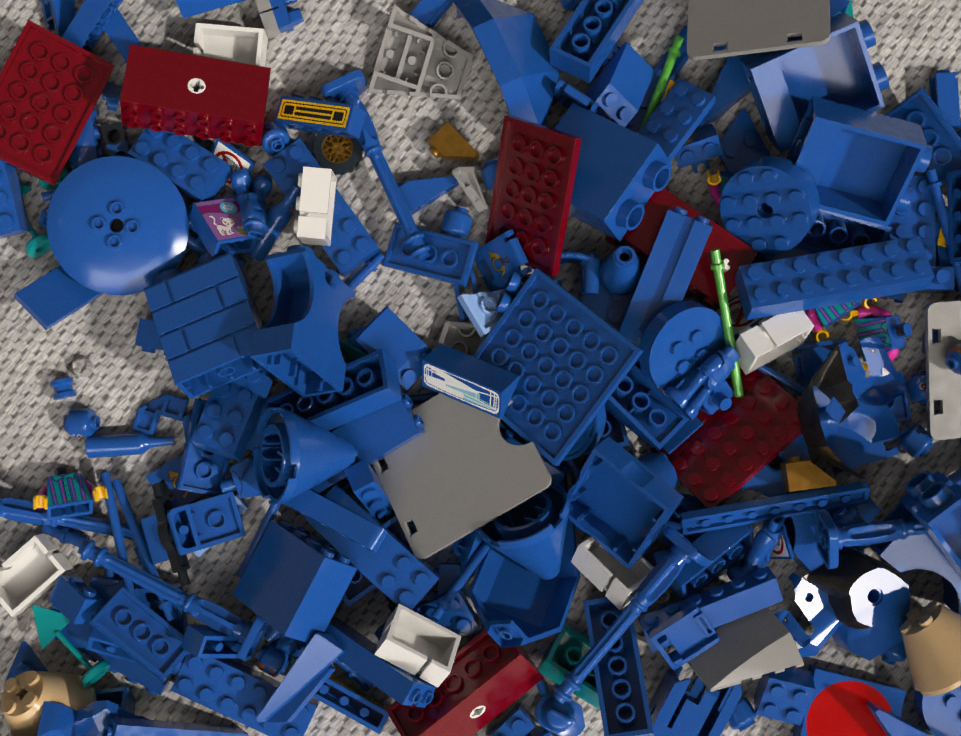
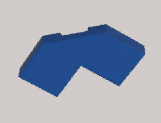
[131,393,189,436]

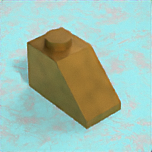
[428,121,479,161]
[780,456,837,492]

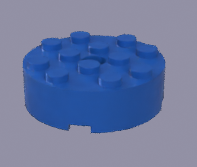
[720,156,820,254]

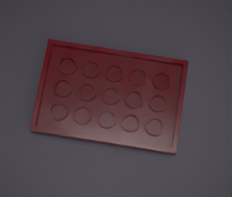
[0,20,115,187]
[485,115,582,276]
[650,369,802,508]

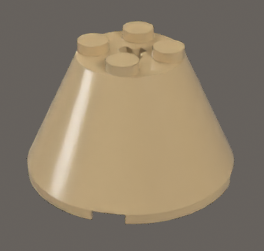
[899,600,961,696]
[1,670,96,736]

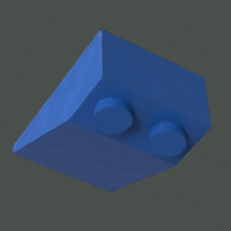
[585,42,655,127]
[354,306,432,390]

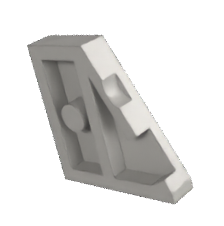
[452,166,492,212]

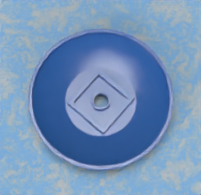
[47,156,189,295]

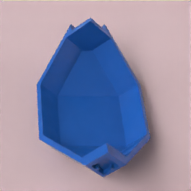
[453,0,561,126]
[468,519,580,647]

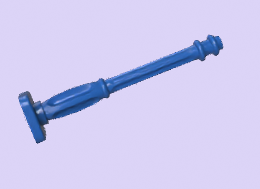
[320,70,430,261]
[0,497,146,542]
[815,509,928,569]
[553,526,712,704]
[78,540,269,661]

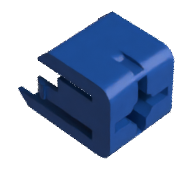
[649,666,743,736]

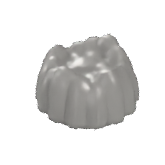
[71,356,93,378]

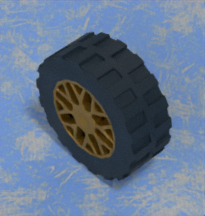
[313,133,364,175]

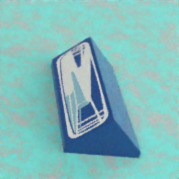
[422,343,521,420]

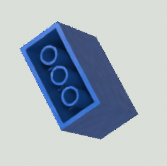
[232,520,357,643]

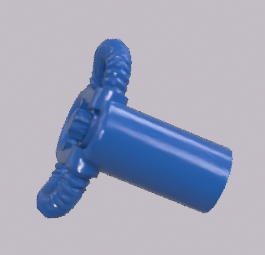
[560,251,601,295]

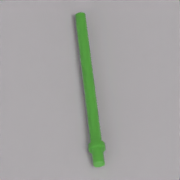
[638,35,684,132]
[710,248,744,397]

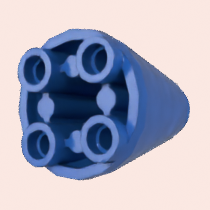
[599,246,644,295]

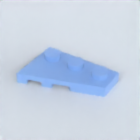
[457,289,517,337]

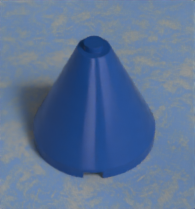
[253,407,358,504]
[478,482,570,580]

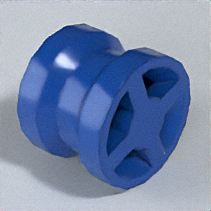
[50,377,77,400]

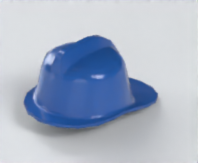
[535,693,585,736]

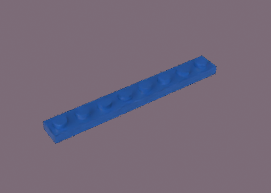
[680,481,870,535]

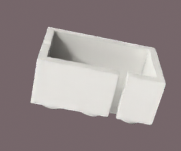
[193,23,268,67]
[293,166,337,246]
[735,311,814,375]
[0,534,74,617]
[571,536,654,610]
[374,604,461,687]

